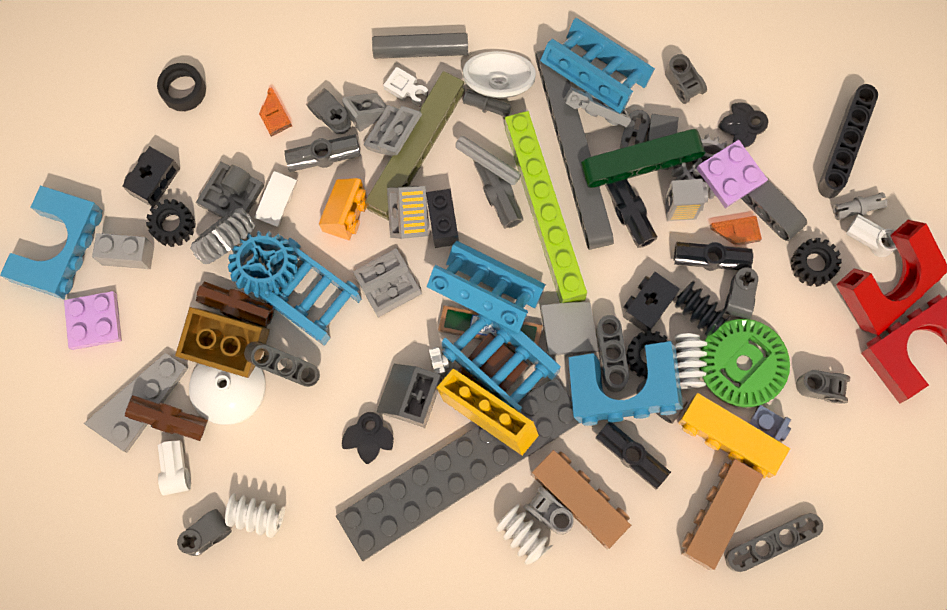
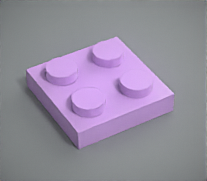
[696,140,768,209]
[64,291,122,350]

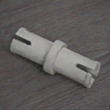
[833,192,887,220]

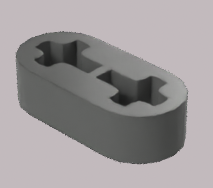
[620,110,650,148]

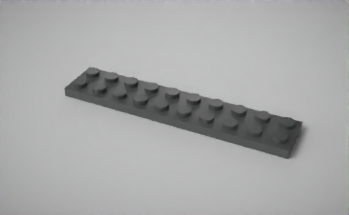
[336,377,580,562]

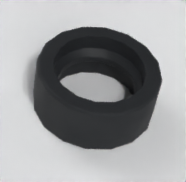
[157,63,206,111]

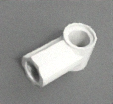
[846,214,897,257]
[158,441,191,496]

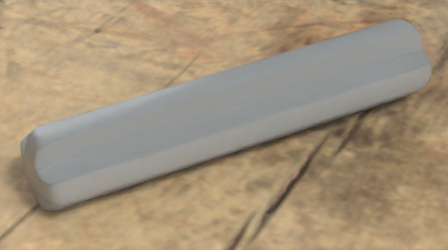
[455,136,521,185]

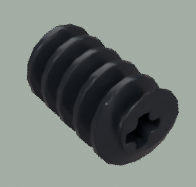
[675,280,731,337]

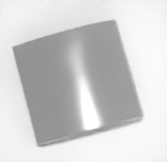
[363,105,422,155]
[353,248,422,318]
[541,302,598,357]

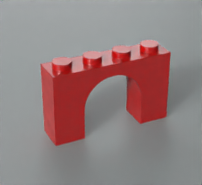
[836,219,947,336]
[861,294,947,404]

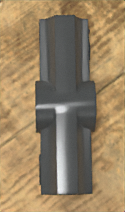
[284,134,361,172]
[474,162,523,229]

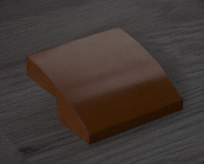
[458,332,530,393]

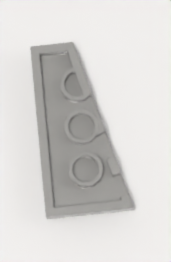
[84,353,188,453]

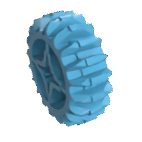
[228,230,298,298]

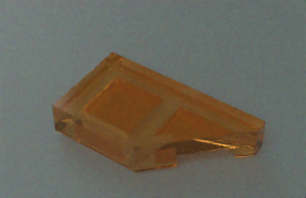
[259,87,292,137]
[710,216,762,246]

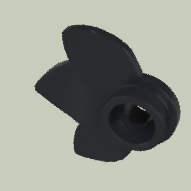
[718,102,769,148]
[342,412,394,464]

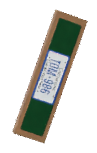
[438,306,542,346]

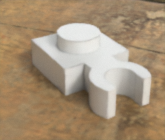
[383,67,428,106]
[429,347,449,378]

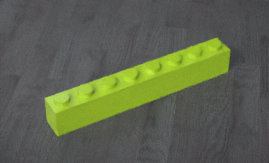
[505,111,587,303]

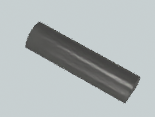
[372,33,468,59]

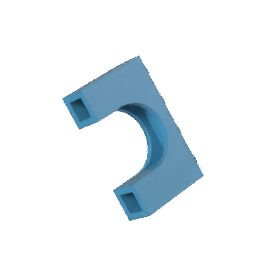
[0,185,103,300]
[568,341,683,426]

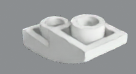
[254,171,298,227]

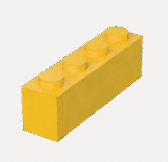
[436,369,539,456]
[678,393,790,479]

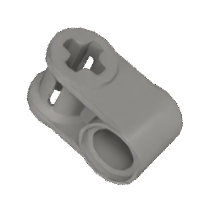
[523,486,574,535]

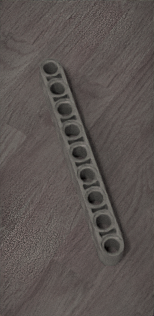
[535,50,614,250]

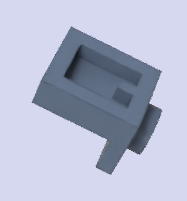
[749,405,791,441]

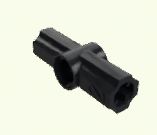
[605,179,658,248]
[673,242,753,271]
[595,422,671,490]

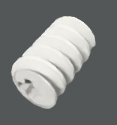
[675,333,707,390]
[225,493,286,538]
[496,504,554,565]

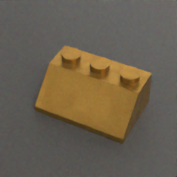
[175,307,270,378]

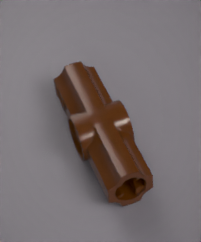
[196,281,275,328]
[124,395,208,441]

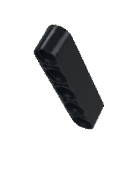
[818,84,878,199]

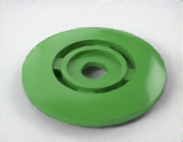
[699,319,790,408]

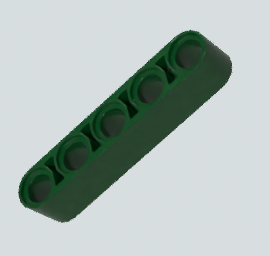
[580,129,706,188]

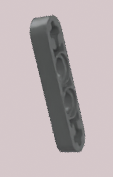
[725,513,823,572]

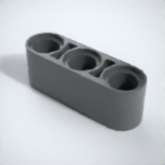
[741,181,807,241]
[596,315,629,392]
[244,341,320,387]

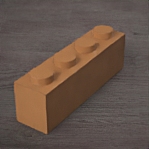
[531,450,631,550]
[681,459,764,570]

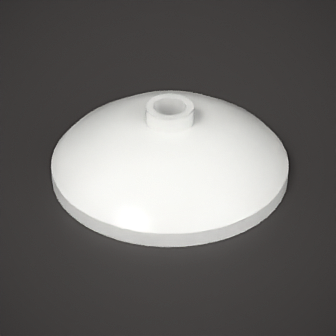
[463,51,536,98]
[189,364,266,425]

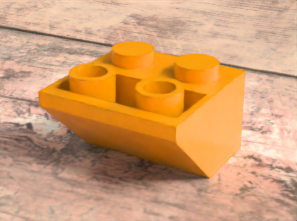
[319,178,367,241]

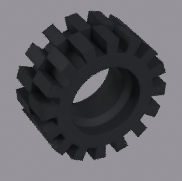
[146,199,196,247]
[791,238,842,287]
[626,330,668,379]

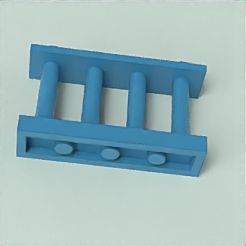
[540,18,655,113]
[252,235,362,346]
[427,241,546,333]
[442,313,561,413]

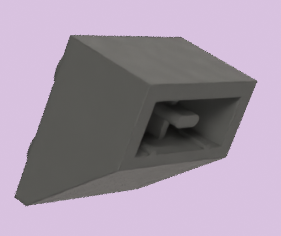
[376,364,442,428]

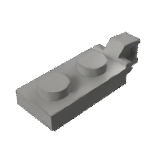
[564,87,631,127]

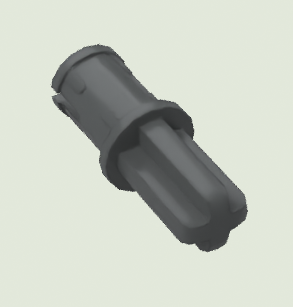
[463,89,511,117]

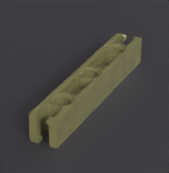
[365,71,465,221]

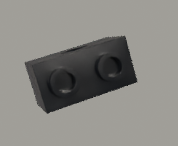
[122,146,181,208]
[426,188,459,248]
[623,272,680,333]

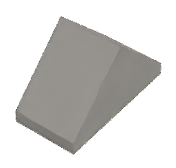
[342,93,387,132]

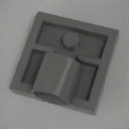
[196,162,264,218]

